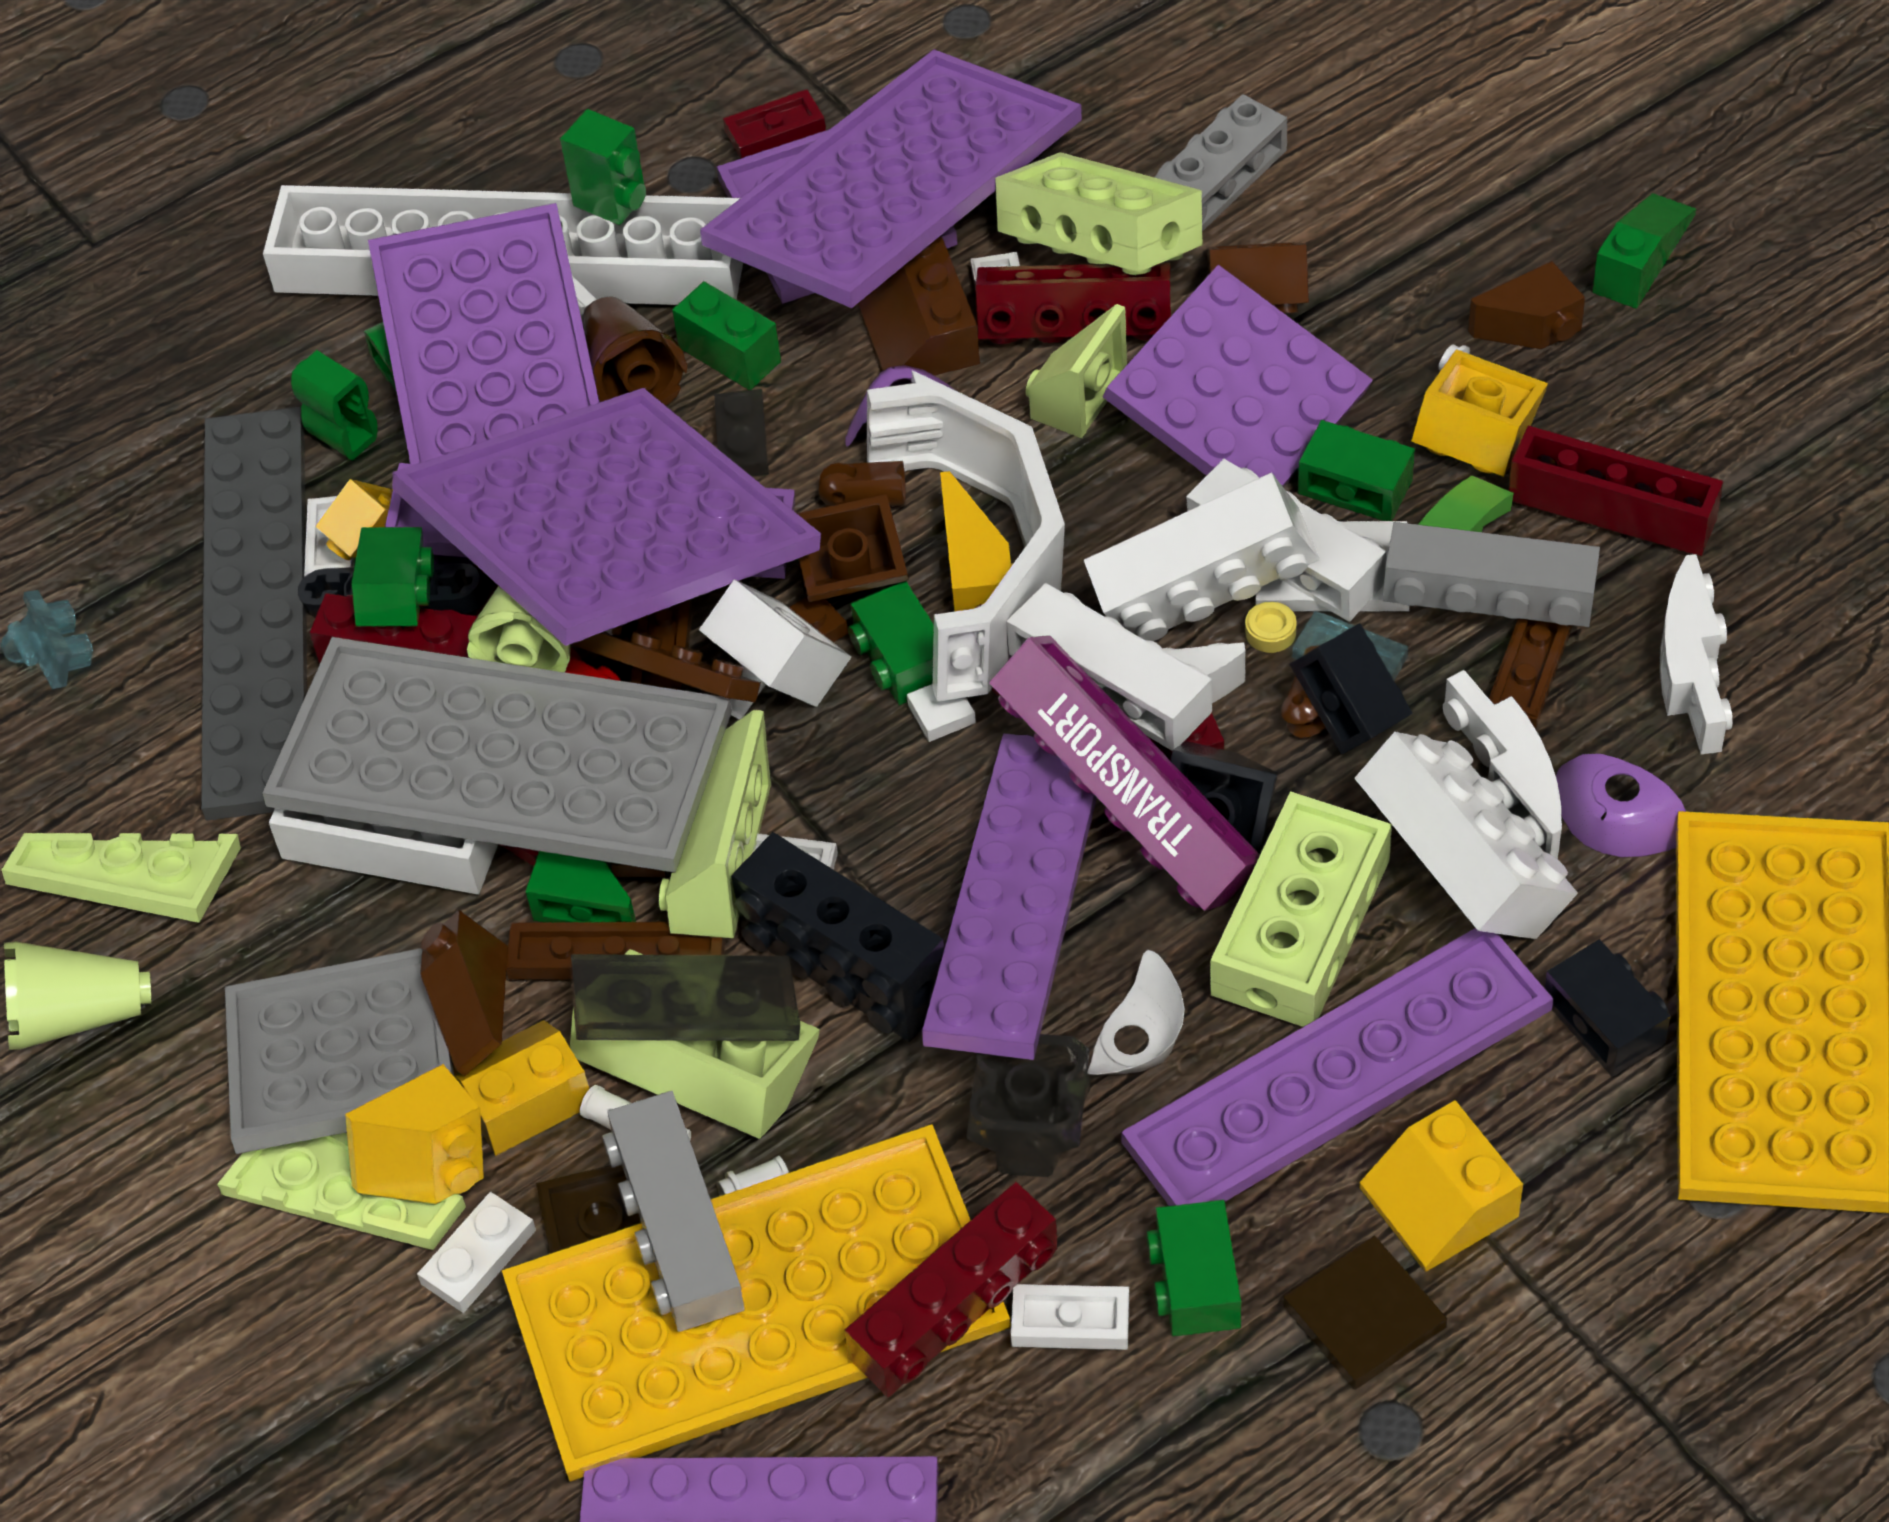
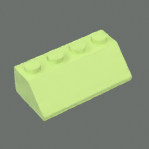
[659,710,771,938]
[570,949,820,1139]

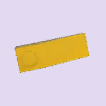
[940,471,1014,612]

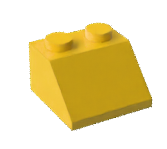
[1411,349,1548,477]
[453,1020,589,1156]
[345,1064,484,1204]
[1359,1100,1523,1272]

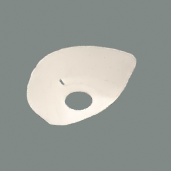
[1080,950,1185,1075]

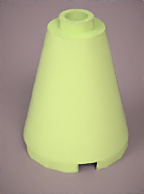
[467,586,570,672]
[4,941,151,1050]

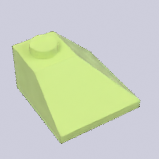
[1026,304,1127,438]

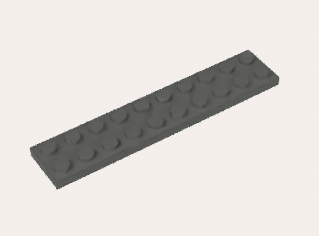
[201,407,308,821]

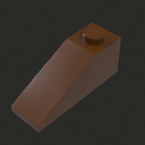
[420,910,508,1076]

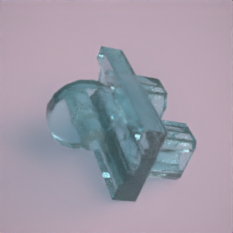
[0,590,93,689]

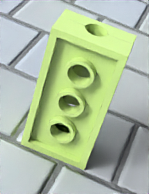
[995,152,1203,275]
[1210,791,1392,1027]

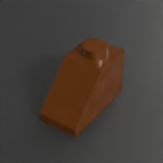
[1468,261,1585,349]

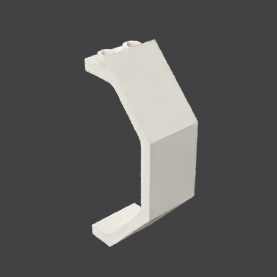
[867,370,1065,701]

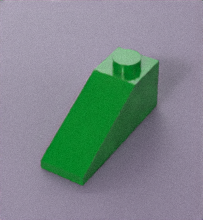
[1593,193,1696,309]

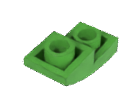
[1418,476,1514,532]

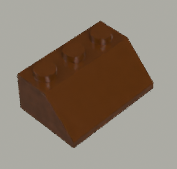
[857,235,980,376]

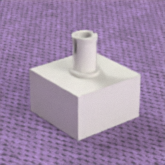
[699,579,851,719]

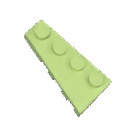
[2,833,241,923]
[217,1133,466,1250]

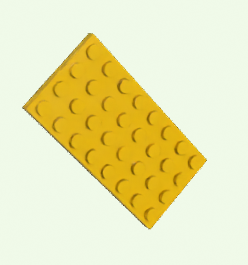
[1676,811,1889,1213]
[502,1124,1011,1482]

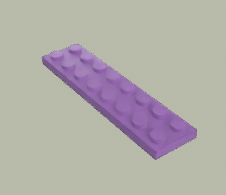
[922,733,1097,1060]
[1121,928,1553,1206]

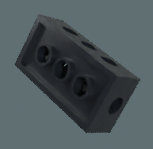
[731,832,944,1042]

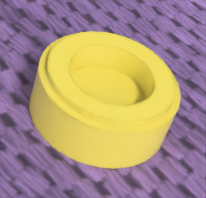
[1245,602,1297,653]

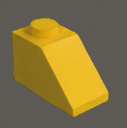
[315,479,393,561]

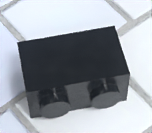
[1289,623,1413,754]
[1545,939,1670,1078]

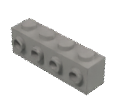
[1154,94,1287,231]
[1383,522,1600,627]
[602,1090,745,1332]

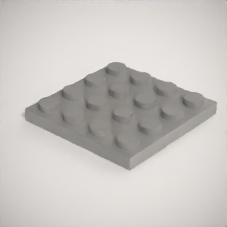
[225,948,454,1154]

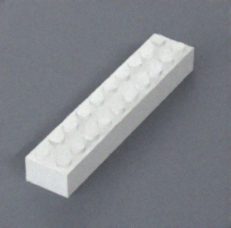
[263,185,743,305]

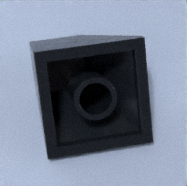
[1171,741,1278,854]

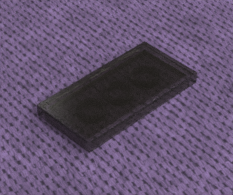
[570,954,801,1041]

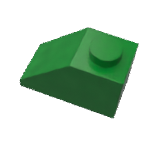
[525,851,636,922]

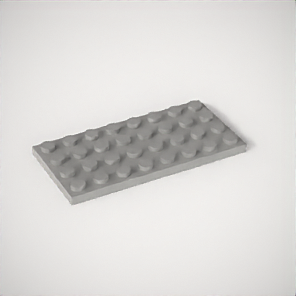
[262,637,732,873]

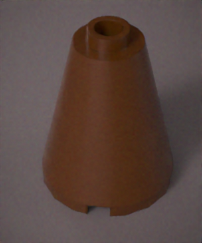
[583,297,687,406]

